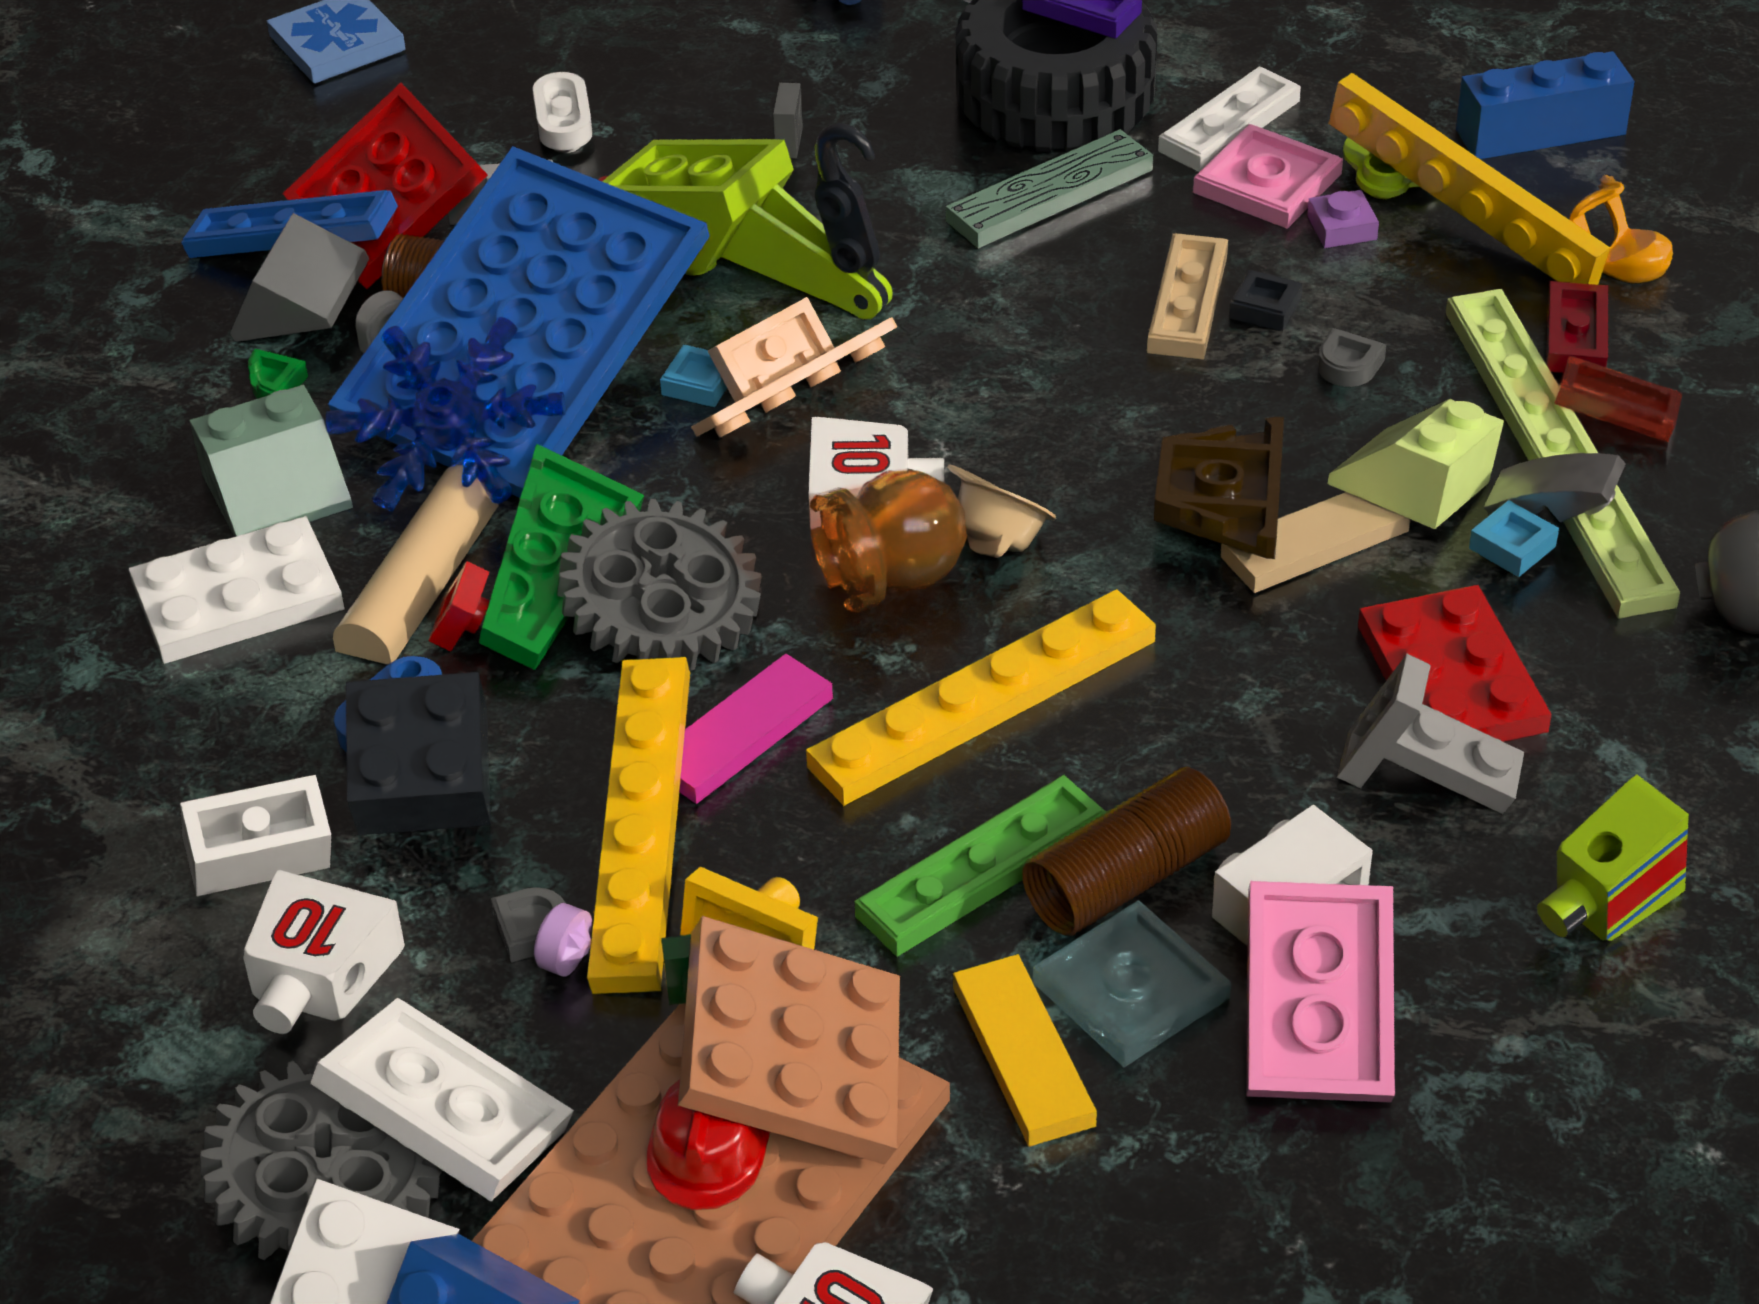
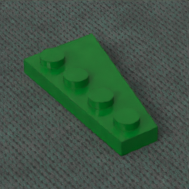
[479,443,644,670]

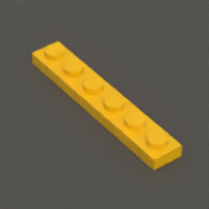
[1329,73,1610,285]
[806,589,1156,806]
[587,657,690,994]

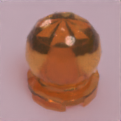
[810,468,967,613]

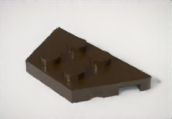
[1154,417,1284,559]

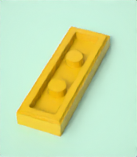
[953,954,1097,1147]

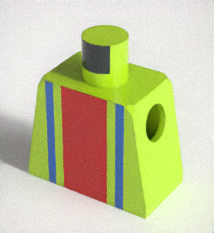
[1537,774,1689,941]

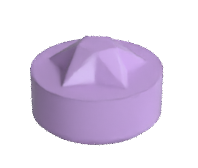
[534,903,592,977]

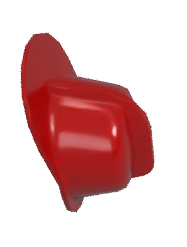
[647,1079,771,1210]

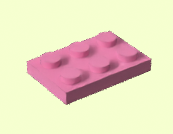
[1246,881,1395,1102]

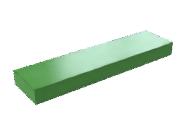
[855,775,1106,957]

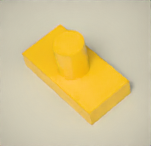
[680,867,818,950]

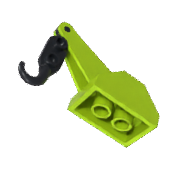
[602,123,893,319]

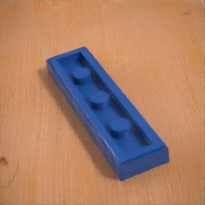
[181,190,398,258]

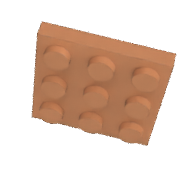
[678,916,900,1164]

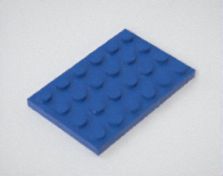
[328,146,710,498]

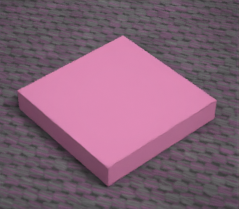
[1193,124,1343,229]

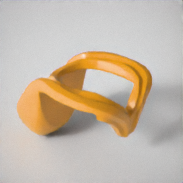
[1570,175,1673,283]

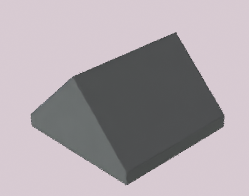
[230,213,369,342]

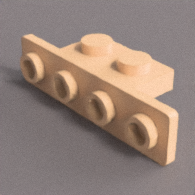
[691,297,897,438]

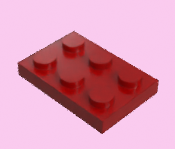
[1358,585,1551,742]

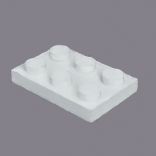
[129,516,344,664]
[310,998,574,1201]

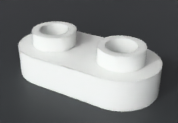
[533,72,592,153]

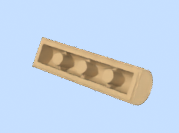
[333,465,498,665]

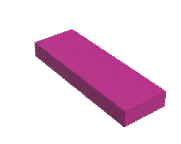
[679,654,833,804]

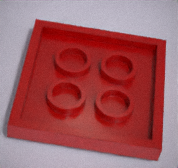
[282,83,488,289]

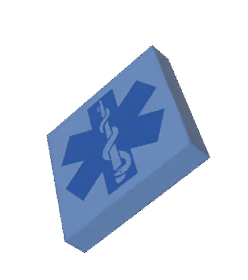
[266,0,406,83]

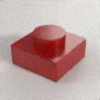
[428,561,490,651]

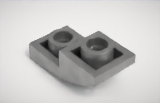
[1484,453,1625,522]

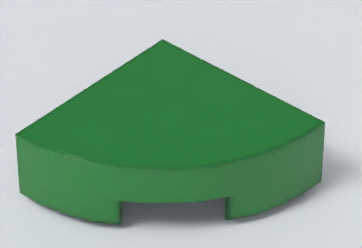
[248,349,308,399]

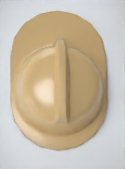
[947,465,1056,558]

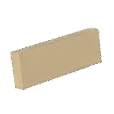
[1147,233,1228,359]
[1221,492,1410,593]

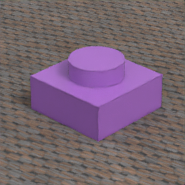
[1307,190,1379,248]

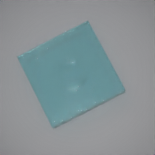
[1033,900,1231,1067]

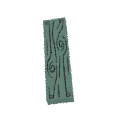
[946,129,1153,248]

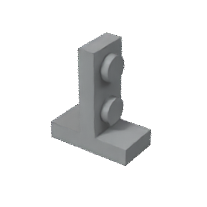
[1337,654,1524,814]

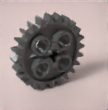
[557,499,762,671]
[201,1058,442,1260]

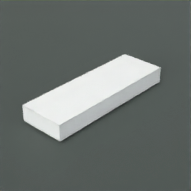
[1158,66,1301,172]

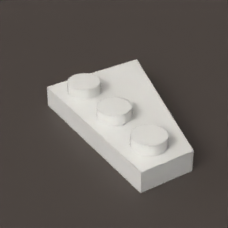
[270,1179,460,1304]

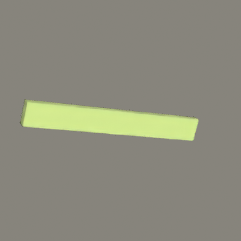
[1446,289,1680,619]

